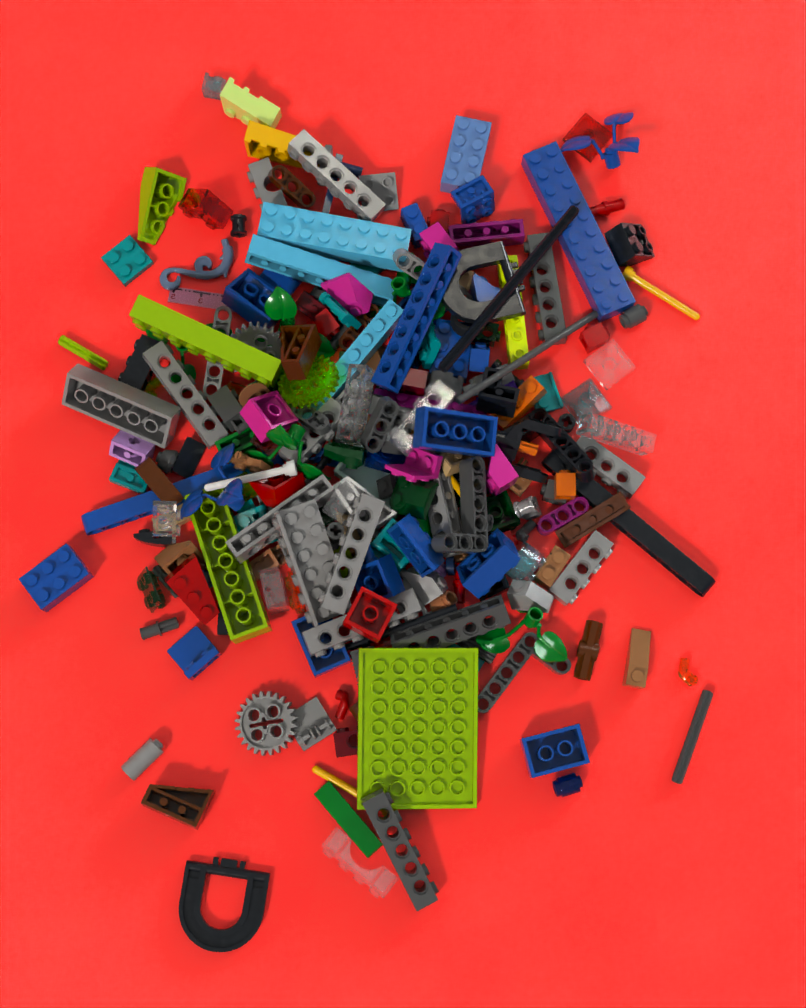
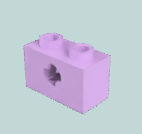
[109,430,156,467]

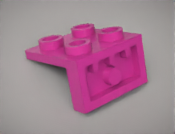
[385,445,443,482]

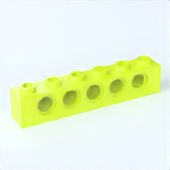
[497,255,530,370]

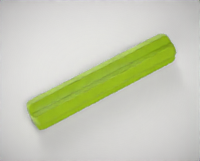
[58,335,109,370]

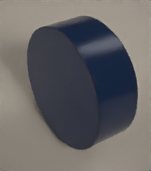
[446,556,455,576]

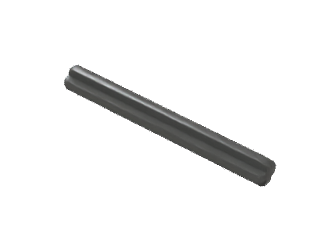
[672,690,713,784]

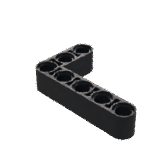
[509,408,595,483]

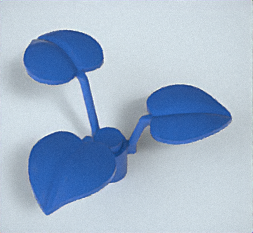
[560,112,640,169]
[180,443,245,519]

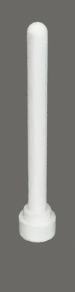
[204,460,298,492]

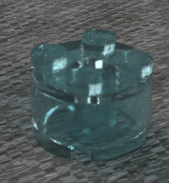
[505,541,546,581]

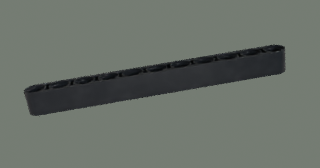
[541,450,716,597]

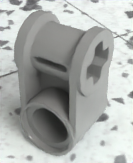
[513,496,542,520]

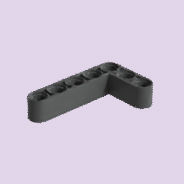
[431,456,488,554]
[478,632,571,714]

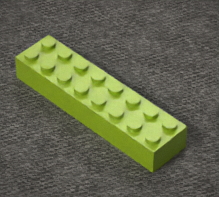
[129,294,283,388]
[184,488,273,644]

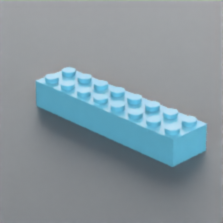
[257,202,412,272]

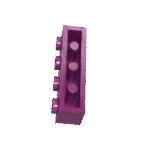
[448,219,525,246]

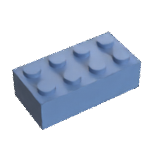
[440,115,492,193]

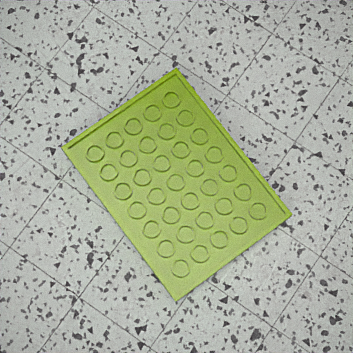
[357,648,478,810]

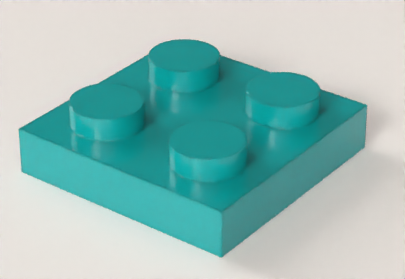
[101,235,154,287]

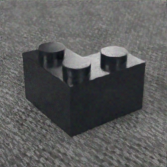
[476,367,520,418]

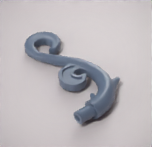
[159,238,234,291]

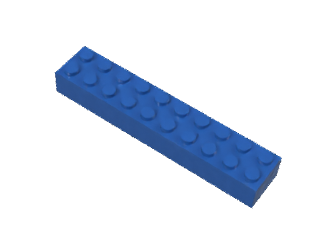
[521,141,636,323]

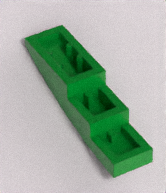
[314,781,383,858]

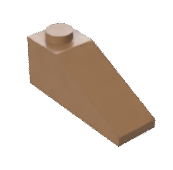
[622,628,651,689]

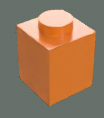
[554,470,576,500]

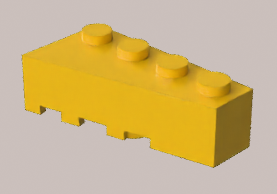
[244,120,322,169]

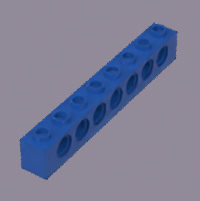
[371,242,462,394]

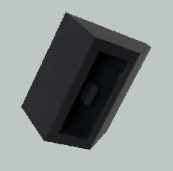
[604,223,655,267]

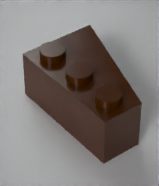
[280,324,322,380]
[141,784,215,830]

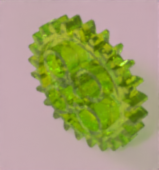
[277,354,340,409]

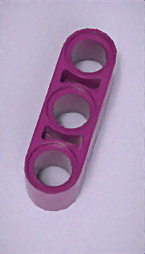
[537,497,589,536]

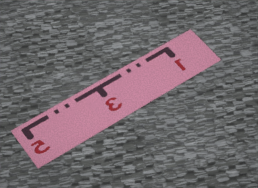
[168,287,235,312]

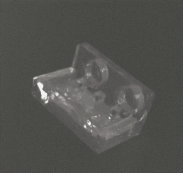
[153,500,181,543]

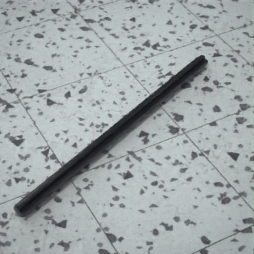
[438,205,579,373]

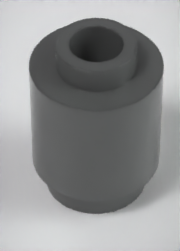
[619,304,648,329]

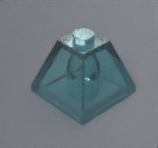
[561,378,612,429]

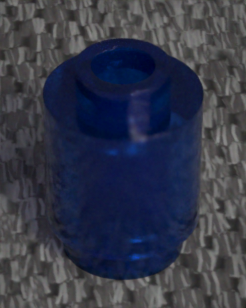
[552,773,583,797]

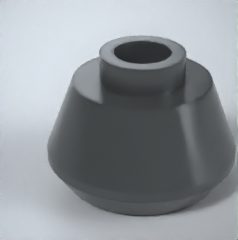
[155,449,179,474]

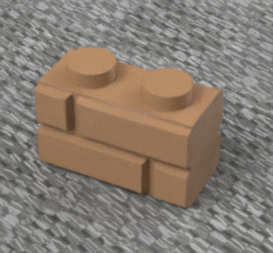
[532,545,571,590]

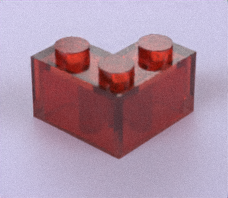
[178,188,234,230]

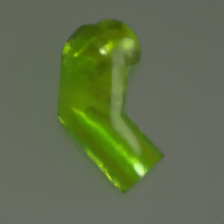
[145,377,162,397]

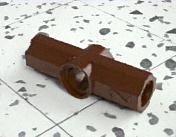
[573,620,603,681]

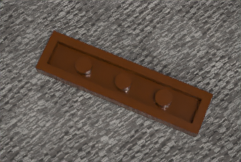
[555,491,631,548]

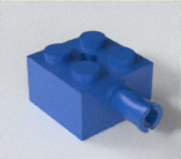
[355,545,405,599]

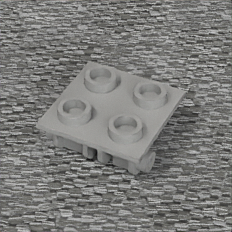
[359,172,399,211]
[293,697,337,751]

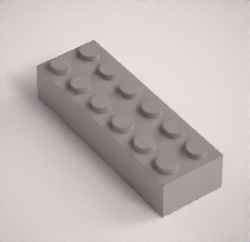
[61,363,181,449]

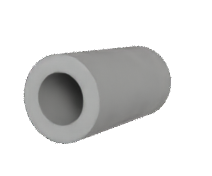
[121,738,164,781]

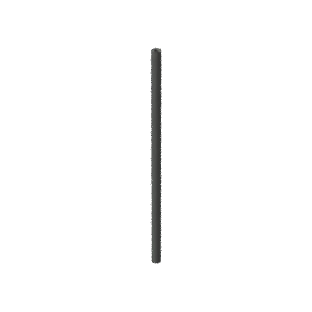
[455,311,598,405]

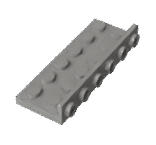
[271,498,352,627]

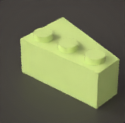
[220,77,282,128]

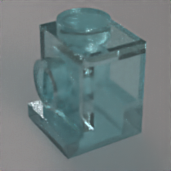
[201,72,227,100]

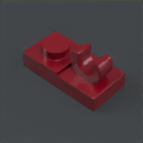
[295,290,327,321]

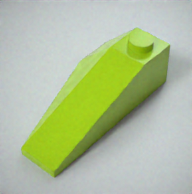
[137,167,187,245]

